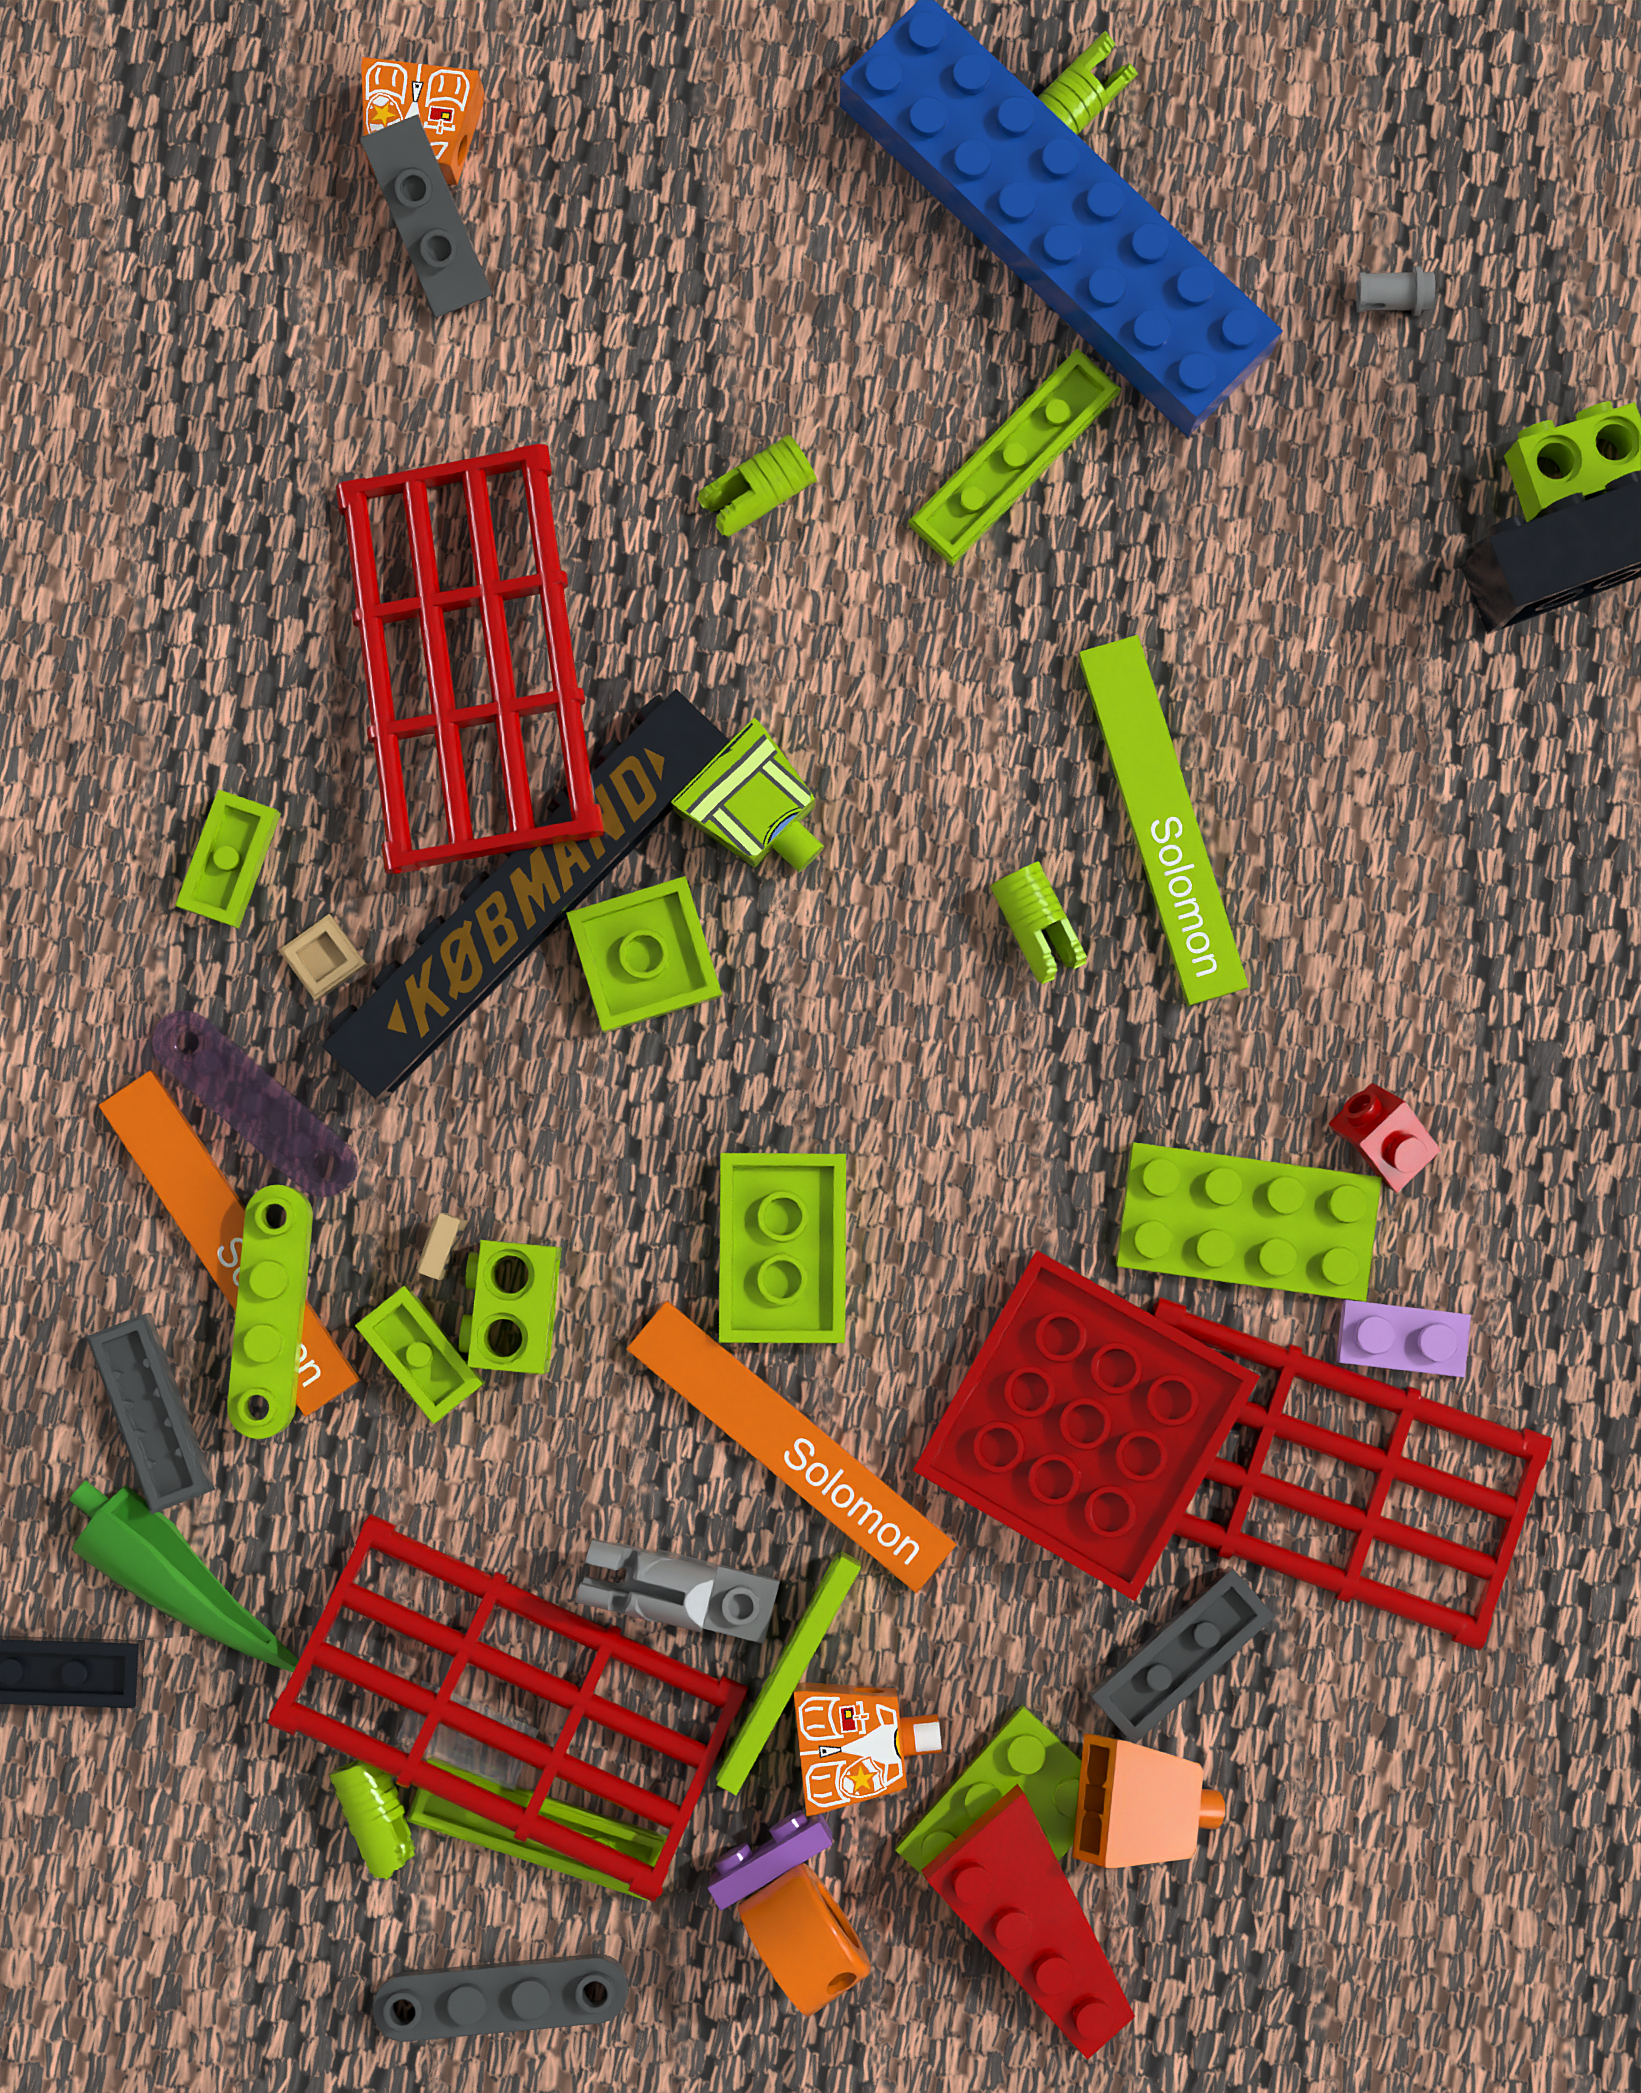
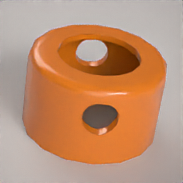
[737,1863,871,2017]

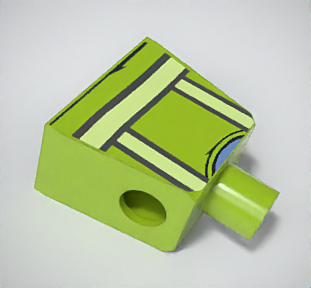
[671,717,824,873]

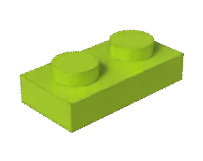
[175,789,281,929]
[355,1285,486,1424]

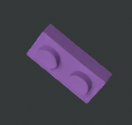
[708,1810,832,1911]

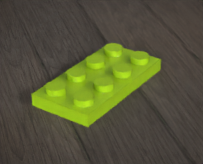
[1115,1142,1382,1302]

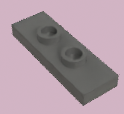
[360,114,492,318]
[86,1313,215,1514]

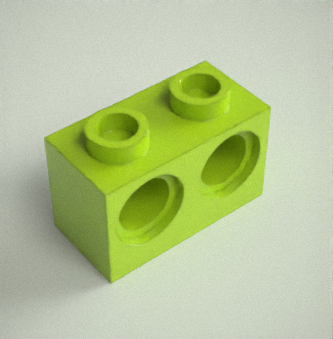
[1504,401,1641,522]
[459,1240,562,1374]

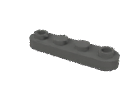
[373,1954,629,2042]

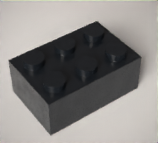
[1461,470,1641,634]

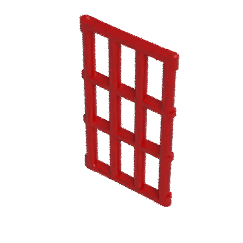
[336,444,604,874]
[1152,1296,1552,1651]
[267,1514,748,1903]

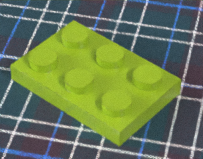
[719,1153,846,1343]
[895,1704,1082,1878]

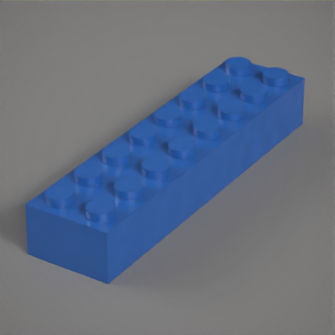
[840,0,1283,438]

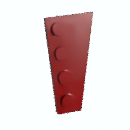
[921,1783,1135,2060]

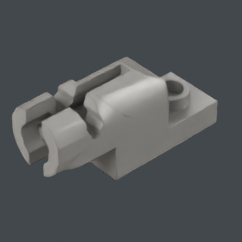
[576,1538,780,1644]

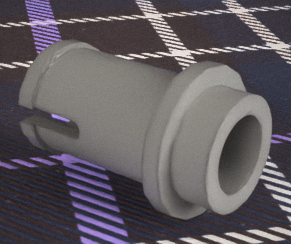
[1356,266,1435,316]

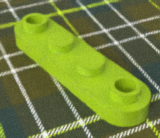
[227,1185,313,1439]

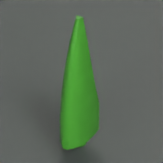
[69,1480,299,1673]

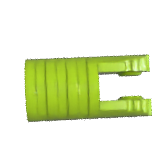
[1037,31,1138,135]
[696,434,817,537]
[990,861,1087,985]
[328,1760,416,1880]

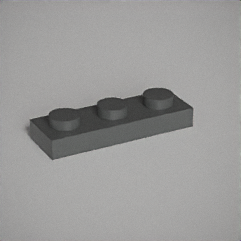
[1089,1566,1276,1744]

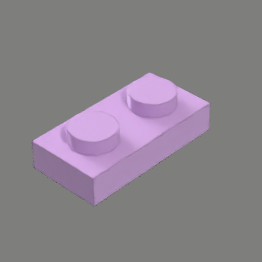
[1336,1300,1471,1378]

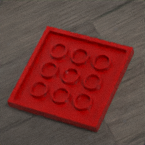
[912,1250,1261,1601]

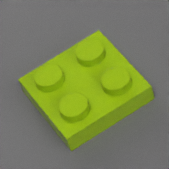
[566,876,723,1034]

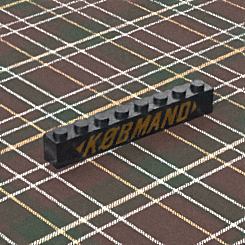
[322,689,730,1102]

